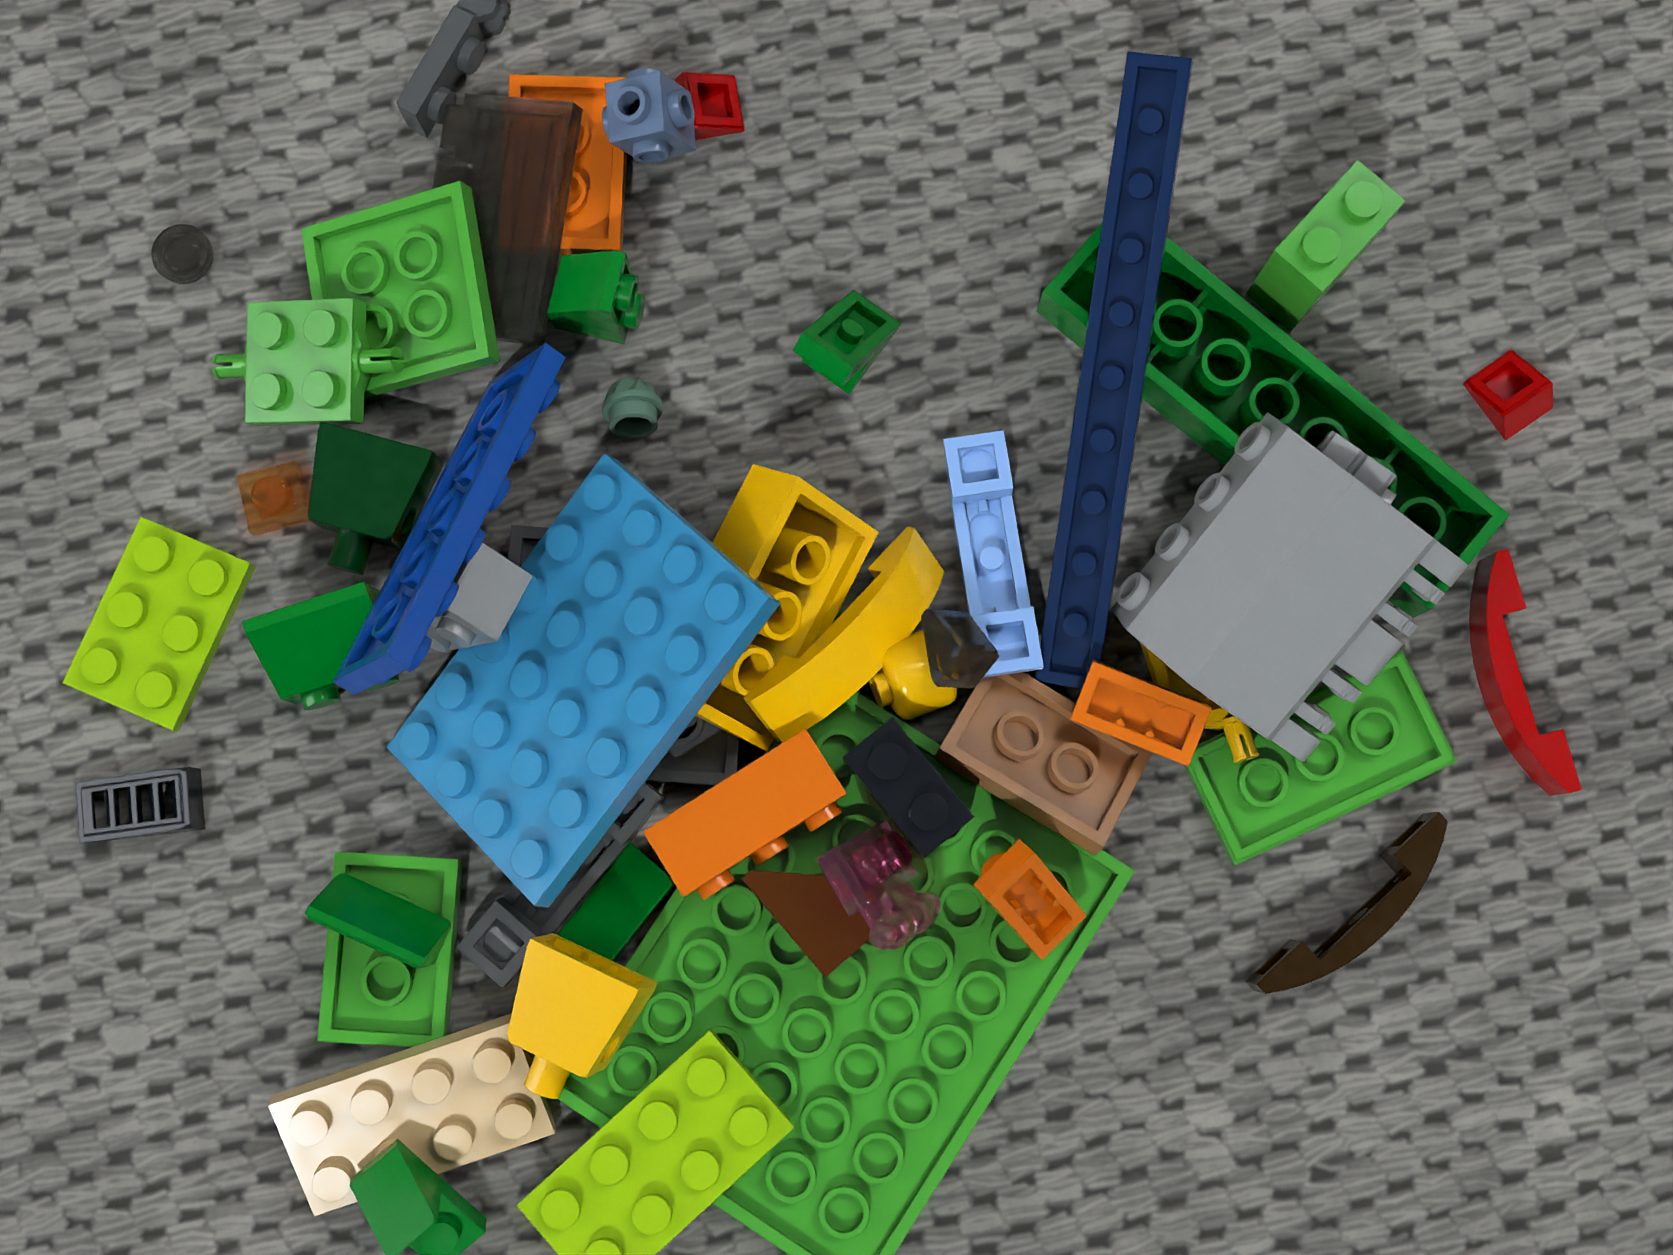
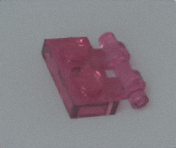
[816,820,940,950]

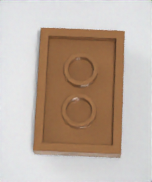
[933,672,1153,856]

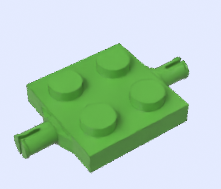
[212,298,404,426]

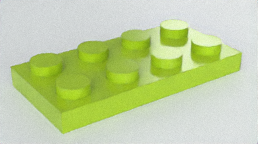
[516,1029,795,1255]

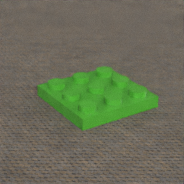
[301,181,500,399]

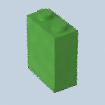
[1246,160,1406,332]

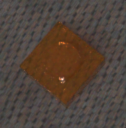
[236,461,311,536]

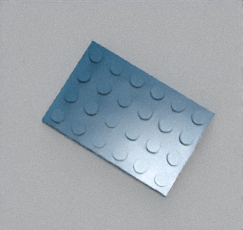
[386,453,781,908]

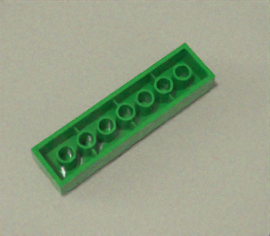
[1036,223,1510,618]

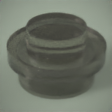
[151,224,214,284]

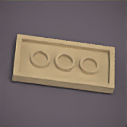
[268,1013,556,1216]

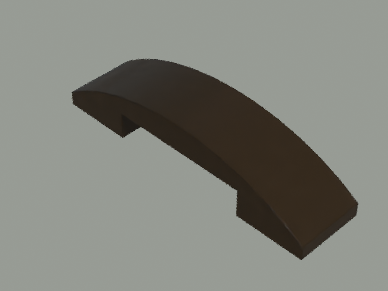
[1245,812,1448,994]

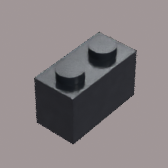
[843,717,974,859]

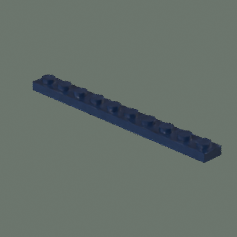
[1036,52,1193,689]

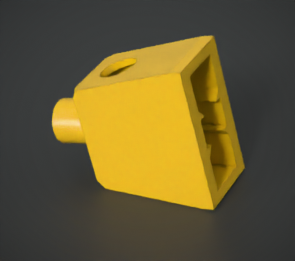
[507,933,658,1099]

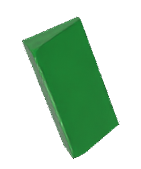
[557,843,676,962]
[305,874,451,968]

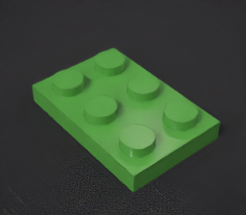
[317,851,463,1047]

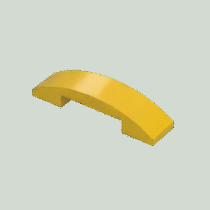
[743,526,944,743]

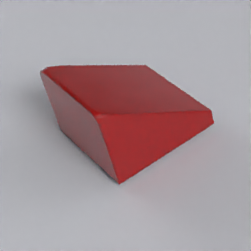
[674,72,745,140]
[1463,349,1553,440]

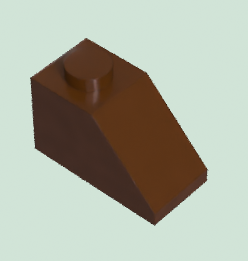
[741,870,885,977]

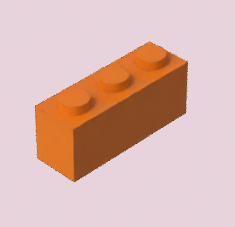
[642,728,847,901]

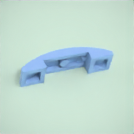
[943,430,1044,678]

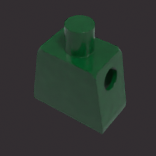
[308,422,444,575]

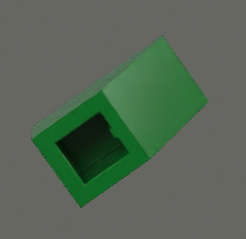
[547,250,645,344]

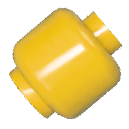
[869,630,964,720]

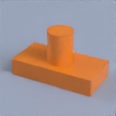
[1070,660,1212,767]
[973,839,1087,960]

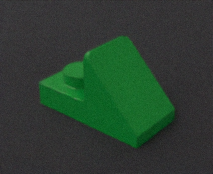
[792,289,902,394]
[349,1139,487,1255]

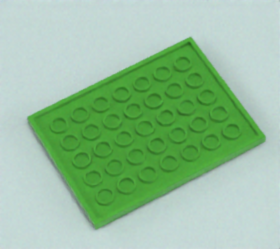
[558,692,1135,1255]

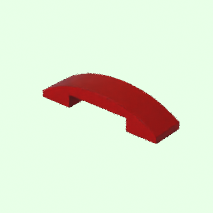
[1469,549,1582,796]

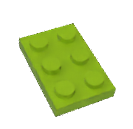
[62,517,256,732]

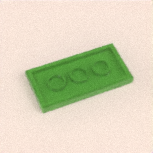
[1184,650,1458,866]

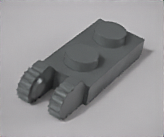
[396,0,511,138]

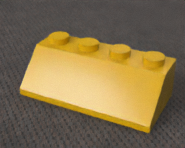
[695,464,879,751]

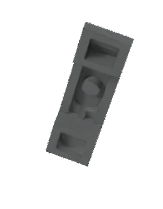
[456,781,664,988]

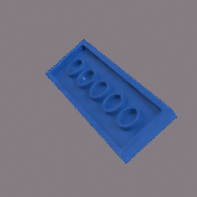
[333,343,566,695]

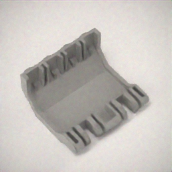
[1111,413,1469,762]

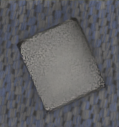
[921,609,1000,688]

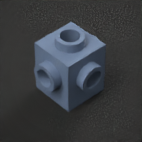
[602,68,696,163]

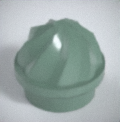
[602,377,663,439]

